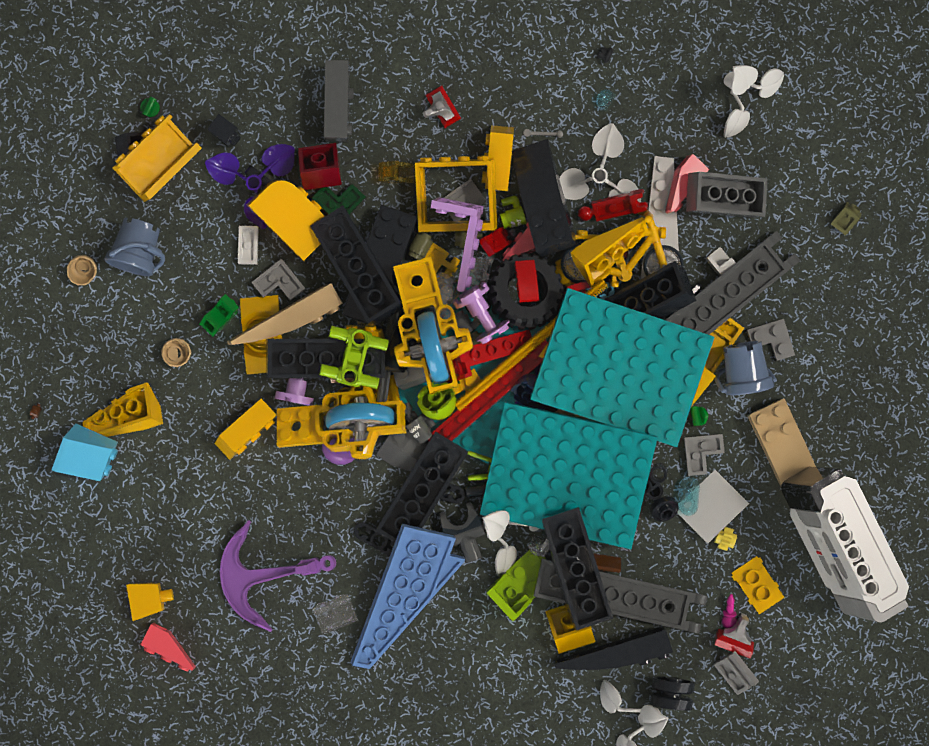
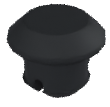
[597,47,613,63]

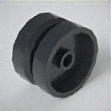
[650,676,695,711]

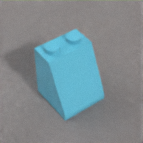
[52,424,118,481]

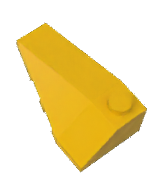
[570,217,648,287]
[83,383,163,437]

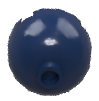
[511,373,546,410]

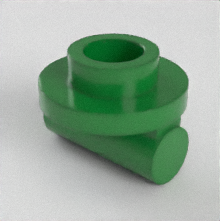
[140,97,160,117]
[690,406,708,427]

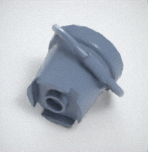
[104,218,165,276]
[715,341,777,395]

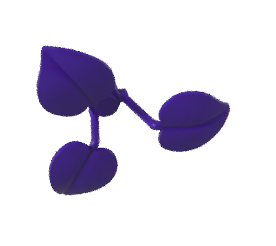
[205,144,295,229]

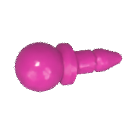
[721,594,737,629]

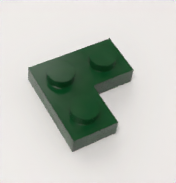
[312,184,366,215]

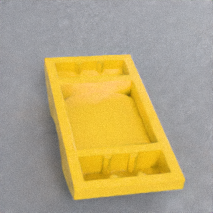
[240,295,282,375]
[705,318,744,373]

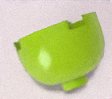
[417,382,456,420]

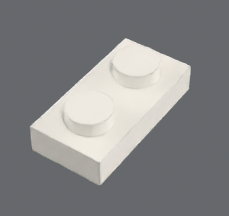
[238,226,259,265]

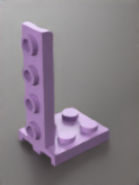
[431,197,484,292]

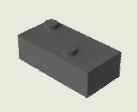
[324,60,354,143]
[686,172,768,218]

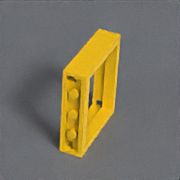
[415,156,497,232]

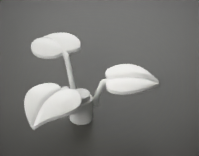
[724,65,784,137]
[559,124,641,202]
[482,510,540,577]
[600,680,668,746]

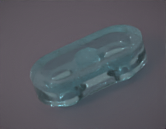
[678,477,700,516]

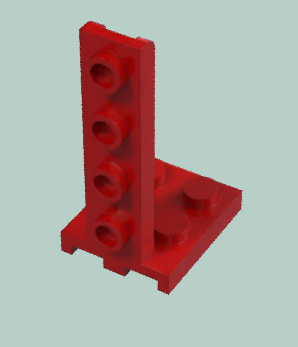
[445,330,532,384]

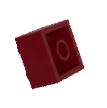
[298,143,342,190]

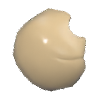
[67,255,97,285]
[161,338,191,367]

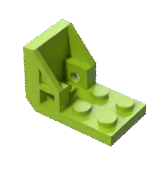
[486,546,546,621]

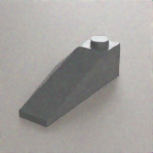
[376,428,461,481]

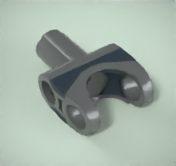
[439,501,485,563]

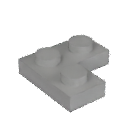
[251,259,305,301]
[747,319,795,361]
[684,434,725,476]

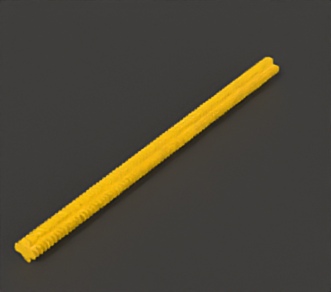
[456,279,608,411]

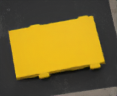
[731,556,785,614]

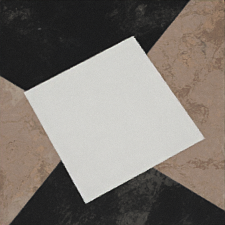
[677,470,749,544]

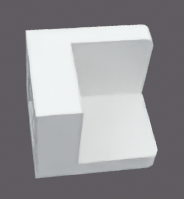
[705,247,736,276]

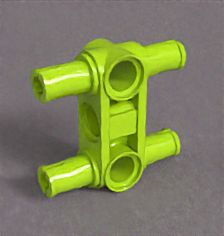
[319,326,389,389]

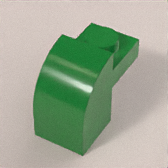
[199,294,239,337]

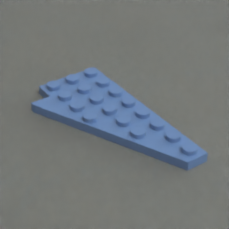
[350,524,465,669]

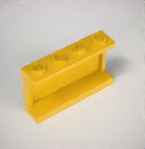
[113,114,202,202]

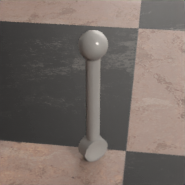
[523,129,563,138]

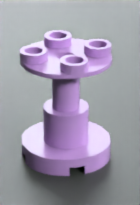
[452,282,510,344]
[275,378,314,406]

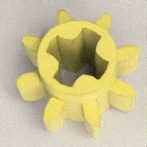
[714,527,737,551]

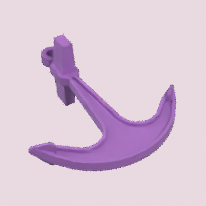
[220,520,336,632]

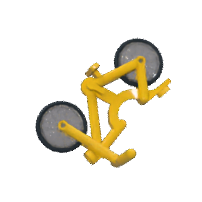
[561,210,684,287]

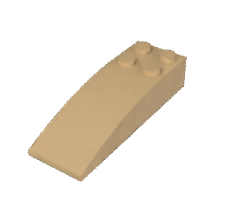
[227,283,343,345]
[747,398,818,507]

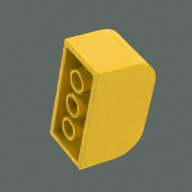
[246,180,325,261]

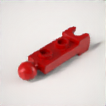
[578,189,648,221]

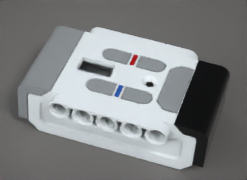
[781,467,909,622]

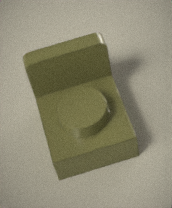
[831,202,862,236]

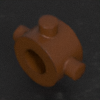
[30,403,42,420]

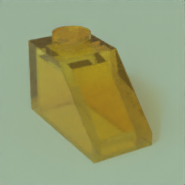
[378,161,416,184]

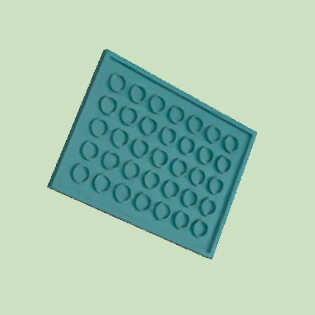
[530,288,715,447]
[480,401,658,549]

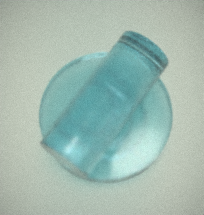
[596,89,616,111]

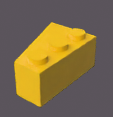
[482,125,514,191]
[214,399,277,460]

